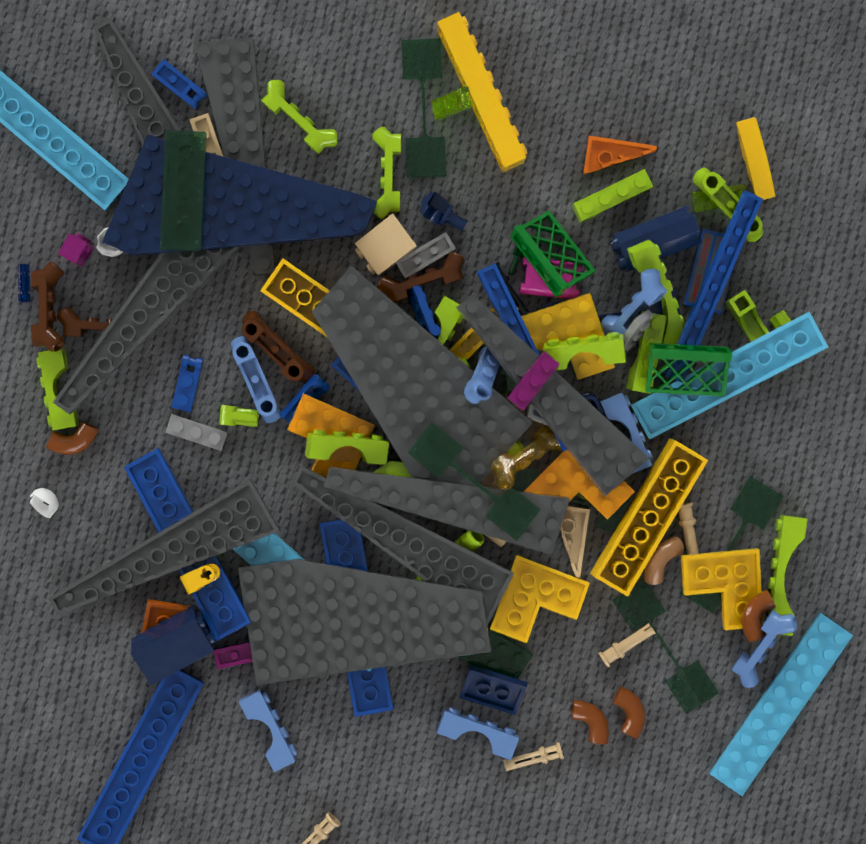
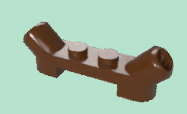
[377,252,465,303]
[31,262,64,352]
[57,307,113,337]
[242,311,315,384]

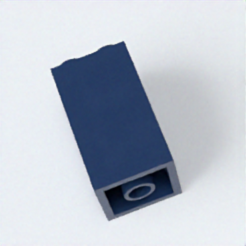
[131,604,216,686]

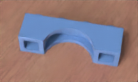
[599,393,653,474]
[239,688,298,772]
[437,707,519,760]

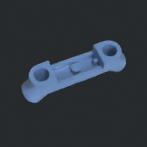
[601,269,668,334]
[231,336,281,423]
[464,345,500,404]
[731,610,797,688]

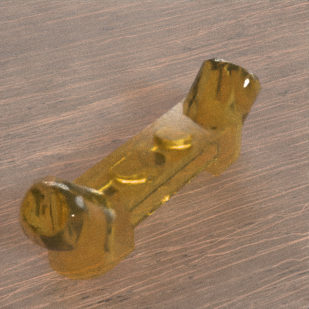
[491,425,562,489]

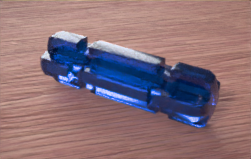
[18,264,30,303]

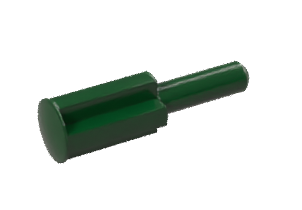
[508,246,524,275]

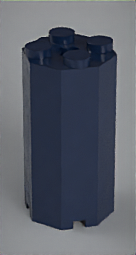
[609,206,702,272]

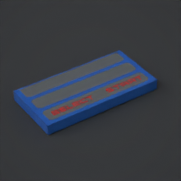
[683,228,732,314]

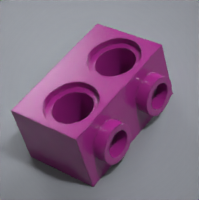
[58,233,94,267]

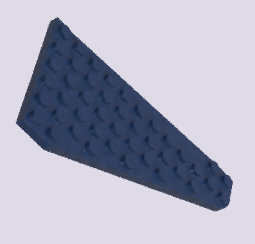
[102,134,377,256]

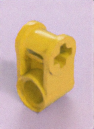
[180,563,221,595]

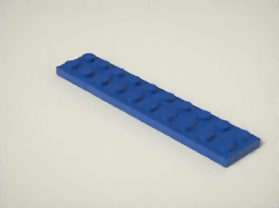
[124,448,252,641]
[319,519,394,717]
[77,670,205,844]

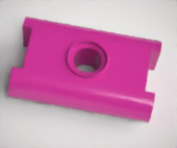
[519,257,582,299]

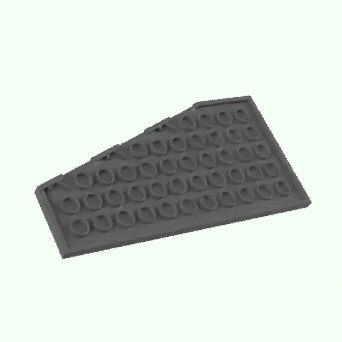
[312,266,533,486]
[238,558,491,685]

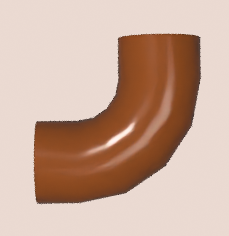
[46,421,99,455]
[741,590,776,642]
[612,686,646,739]
[571,700,609,744]

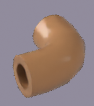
[644,536,684,585]

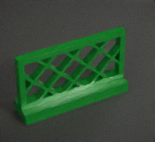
[510,211,596,298]
[645,343,732,397]

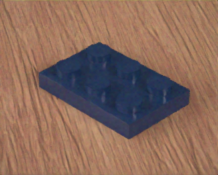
[459,665,528,715]

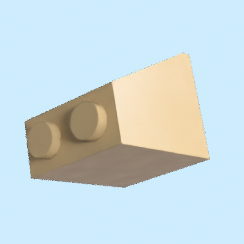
[354,213,416,276]

